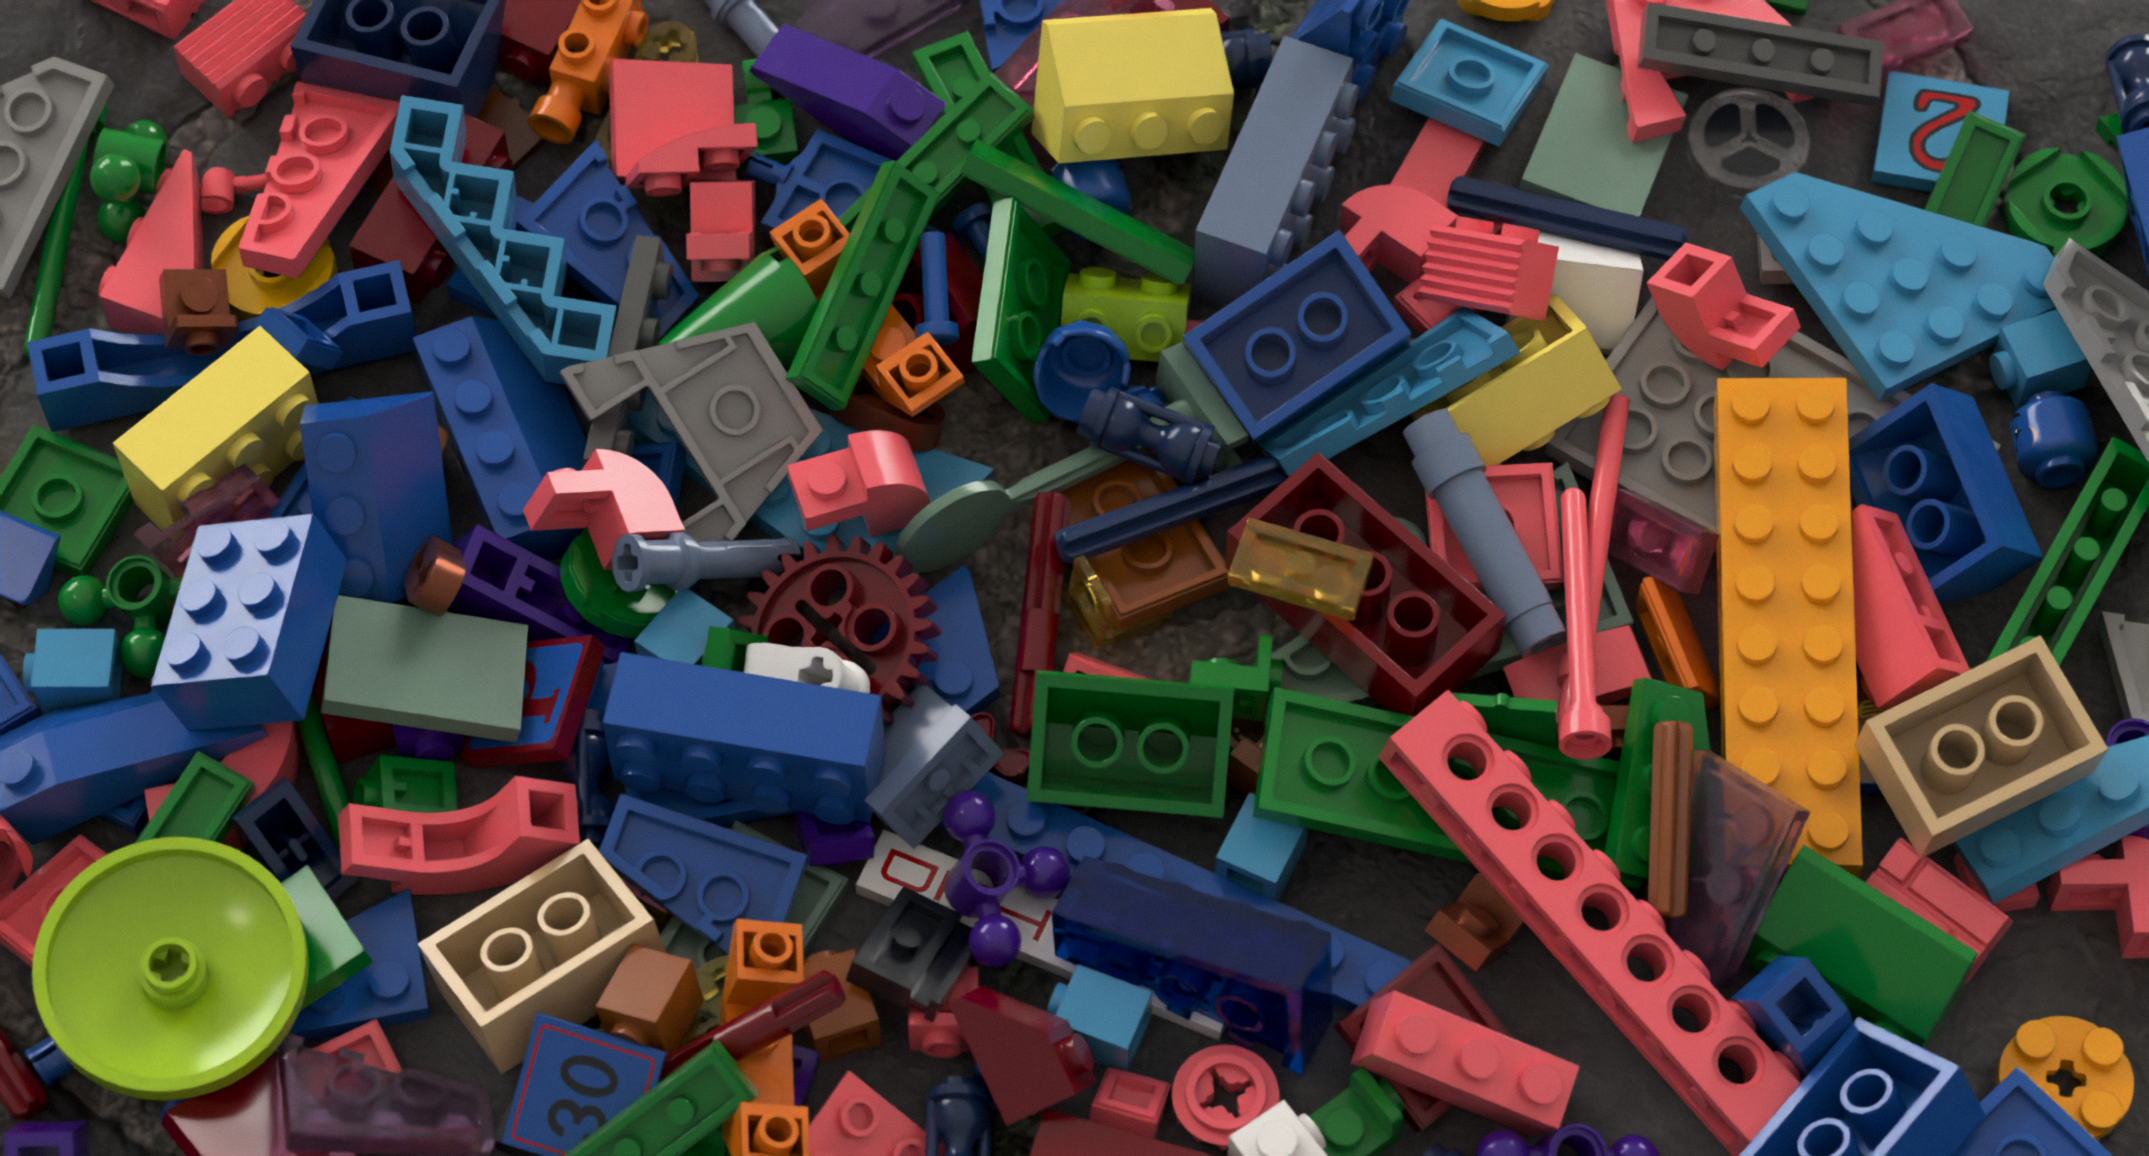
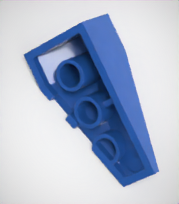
[0,693,268,845]

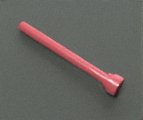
[1558,488,1612,760]

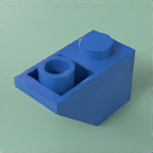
[1731,955,1853,1083]

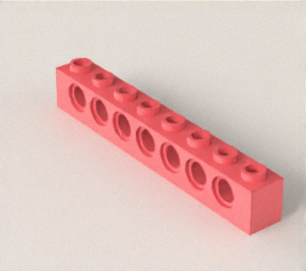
[1378,690,1802,1156]

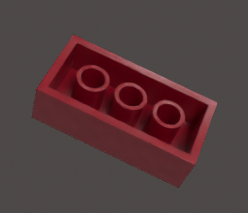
[1225,452,1506,717]

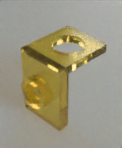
[1066,555,1172,650]

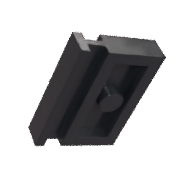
[846,886,975,1023]

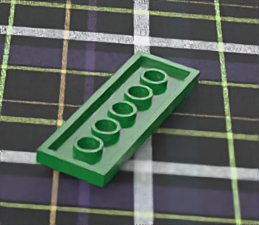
[1252,687,1642,897]

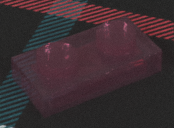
[1836,0,1973,77]
[1608,488,1720,594]

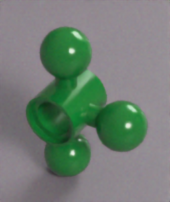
[90,120,169,243]
[58,555,185,679]

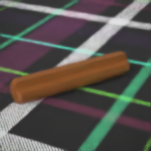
[1648,721,1693,919]

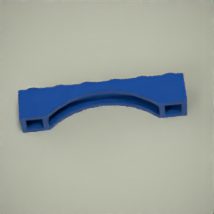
[27,260,417,432]

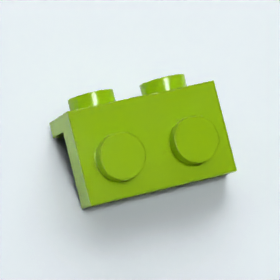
[1061,267,1191,362]

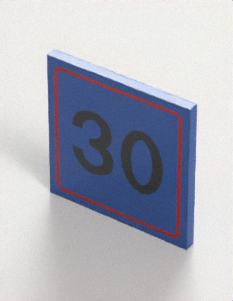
[502,1013,667,1156]

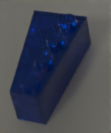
[1051,856,1333,1076]

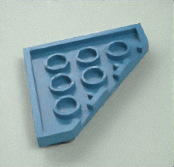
[1739,172,2057,401]

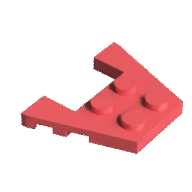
[1605,0,1816,143]

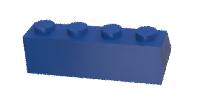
[412,316,587,561]

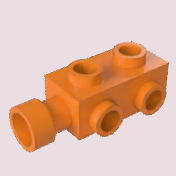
[528,0,649,144]

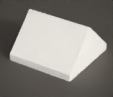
[1505,231,1644,355]

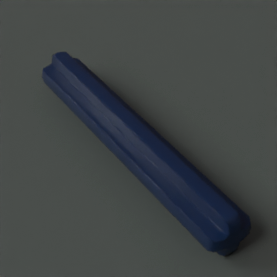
[1447,176,1688,261]
[1054,456,1285,564]

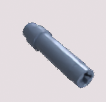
[1403,409,1567,657]

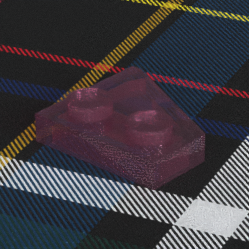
[134,463,281,577]

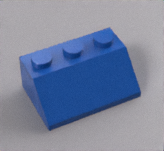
[1848,383,2043,605]
[300,391,453,603]

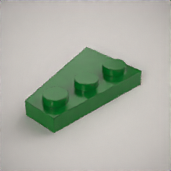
[1604,677,1729,902]

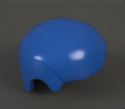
[1033,320,1131,424]

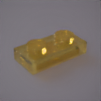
[1228,517,1374,621]

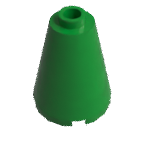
[655,247,819,372]

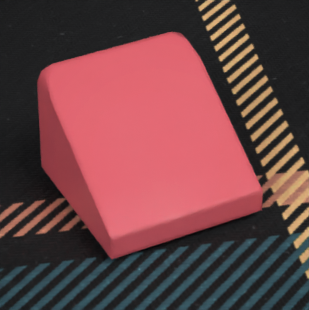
[1089,1067,1172,1140]

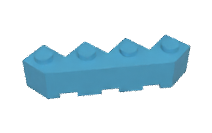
[390,95,617,385]

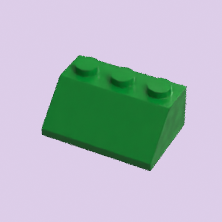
[1026,670,1235,818]
[1745,845,1978,1050]

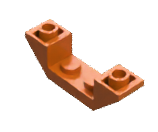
[770,199,965,417]
[719,919,810,1156]

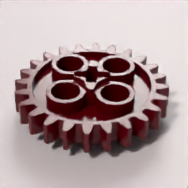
[737,534,941,725]

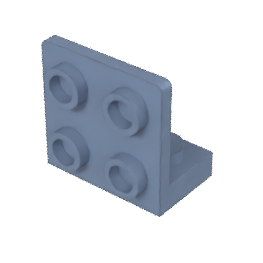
[864,685,1004,849]

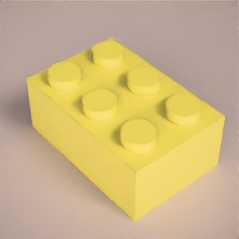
[113,326,319,551]

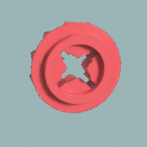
[1172,1045,1279,1151]

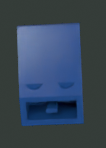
[1290,0,1410,100]

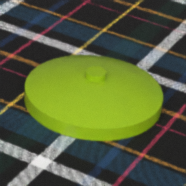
[32,837,309,1101]

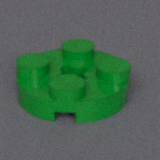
[2001,148,2127,257]

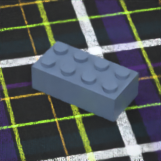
[1193,36,1359,306]

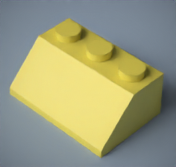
[1031,8,1234,163]
[1410,294,1622,466]

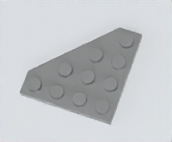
[0,56,114,299]
[2043,238,2149,463]

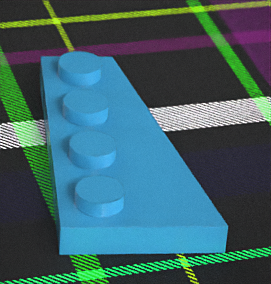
[1259,307,1520,477]

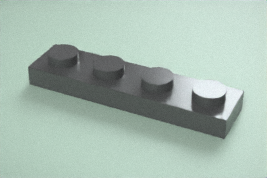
[1637,2,1884,106]
[583,235,673,465]

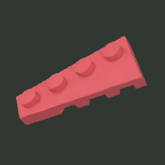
[238,81,400,278]

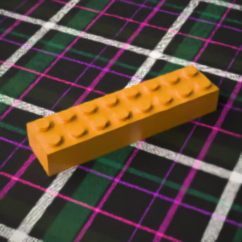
[1713,378,1863,889]

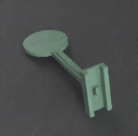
[895,342,1249,573]

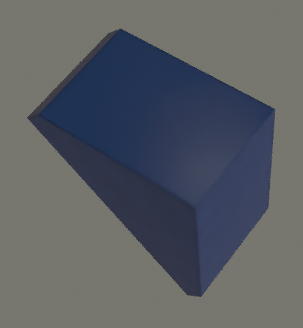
[232,777,360,901]

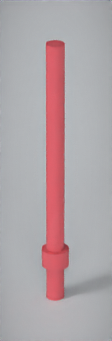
[1556,393,1630,721]

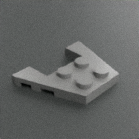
[559,322,823,581]

